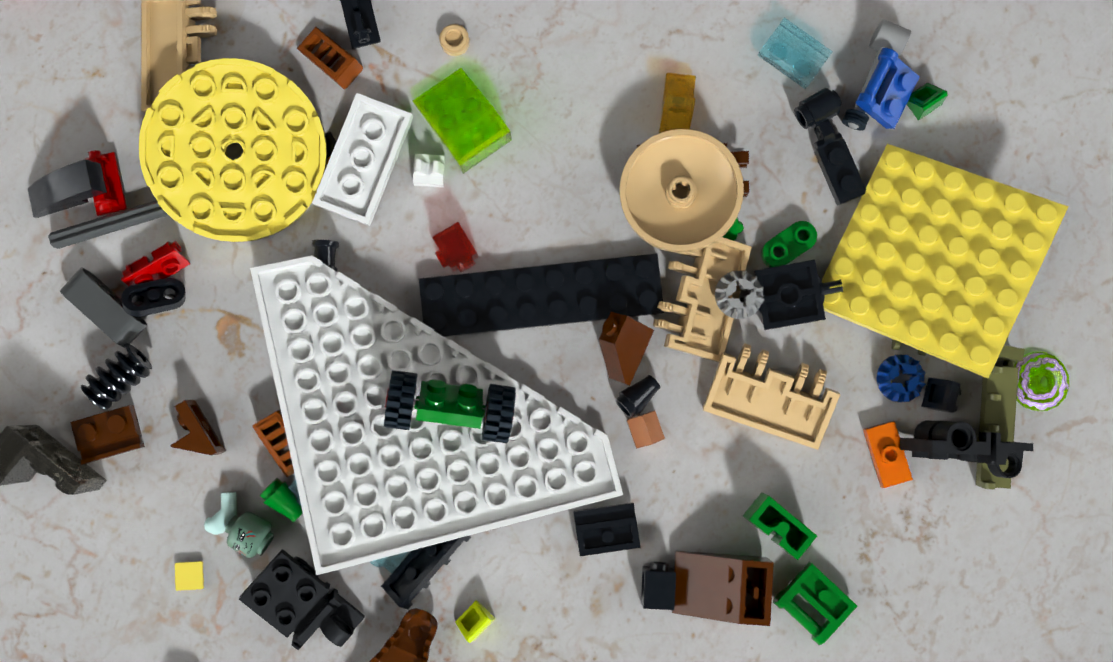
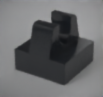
[921,377,962,413]

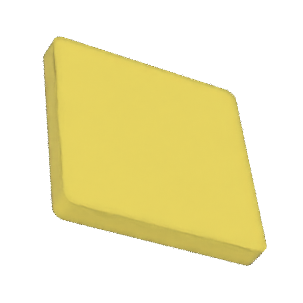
[175,561,204,591]

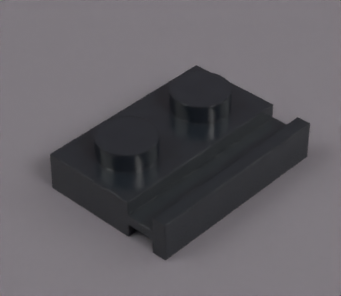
[573,502,641,557]

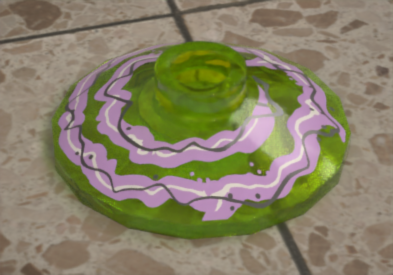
[1014,352,1070,411]

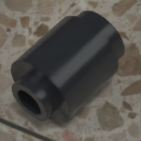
[794,88,842,129]

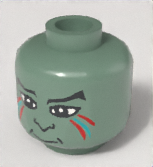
[225,512,274,558]

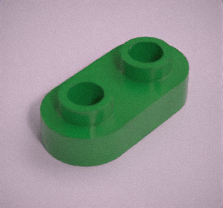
[761,221,817,268]

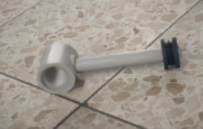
[842,19,911,131]

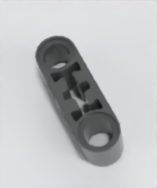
[60,267,148,348]

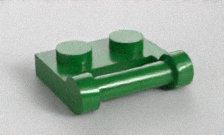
[773,562,857,645]

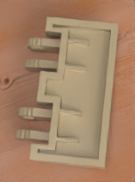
[653,237,752,362]
[703,343,840,450]

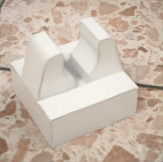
[413,154,446,187]

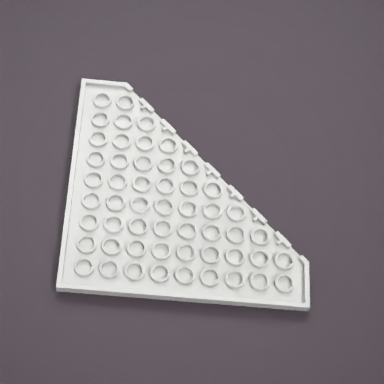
[250,255,623,575]

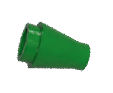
[259,477,303,522]

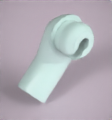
[204,492,237,535]

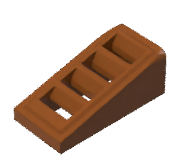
[297,27,363,89]
[252,410,294,478]

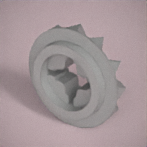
[715,270,764,319]

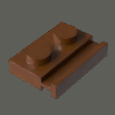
[70,405,145,465]

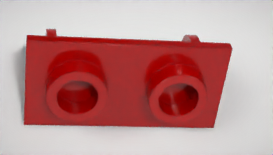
[85,150,127,216]
[121,241,190,286]

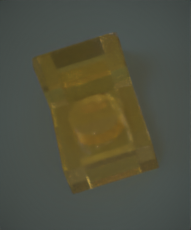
[659,73,696,133]

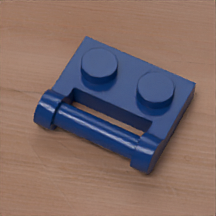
[856,48,920,129]

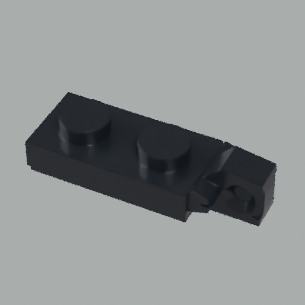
[814,120,866,206]

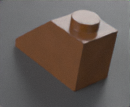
[599,312,654,386]

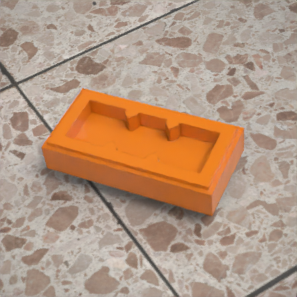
[863,421,913,488]

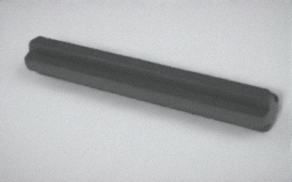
[48,200,168,249]

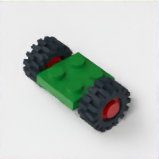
[384,370,516,443]

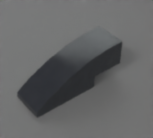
[28,159,107,218]

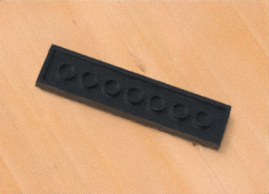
[419,253,664,337]

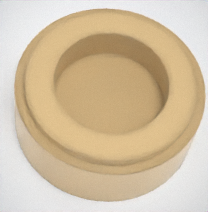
[439,24,470,56]

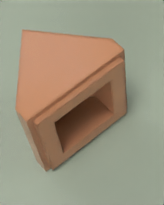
[627,410,665,449]

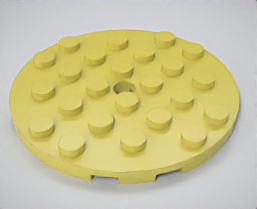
[139,58,327,242]

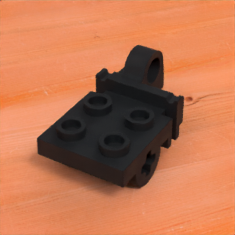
[900,420,1033,478]
[239,549,365,650]

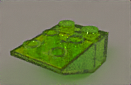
[413,68,512,174]

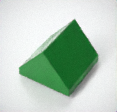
[907,83,948,121]

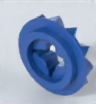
[876,354,926,402]

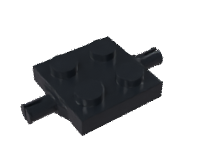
[739,259,843,330]

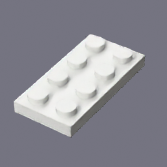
[312,93,413,226]

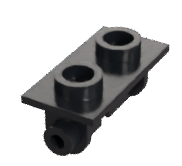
[340,0,381,49]

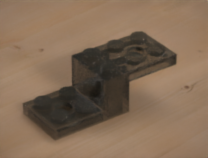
[0,425,107,495]

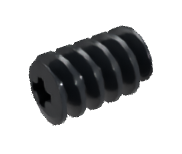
[81,343,152,410]

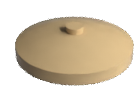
[620,129,744,253]

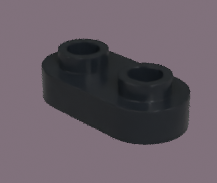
[121,278,186,317]

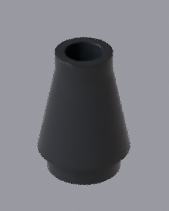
[615,375,661,418]

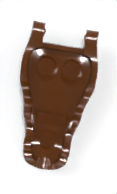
[369,608,438,662]

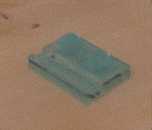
[757,18,833,89]

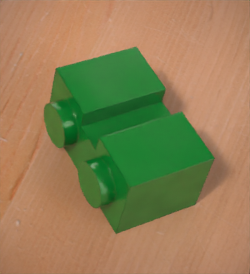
[743,492,817,560]

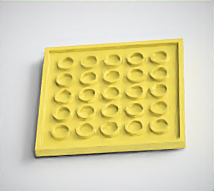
[822,144,1069,378]

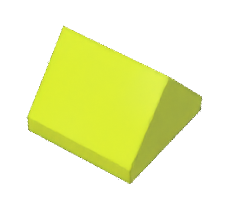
[455,600,496,643]

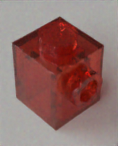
[432,222,479,272]

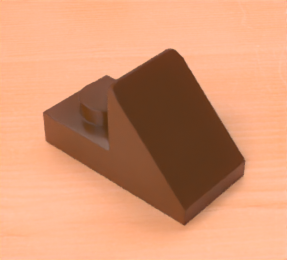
[170,400,226,456]

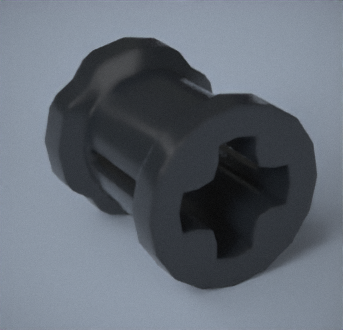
[312,240,339,271]

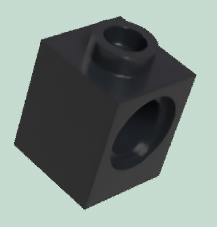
[641,562,676,610]

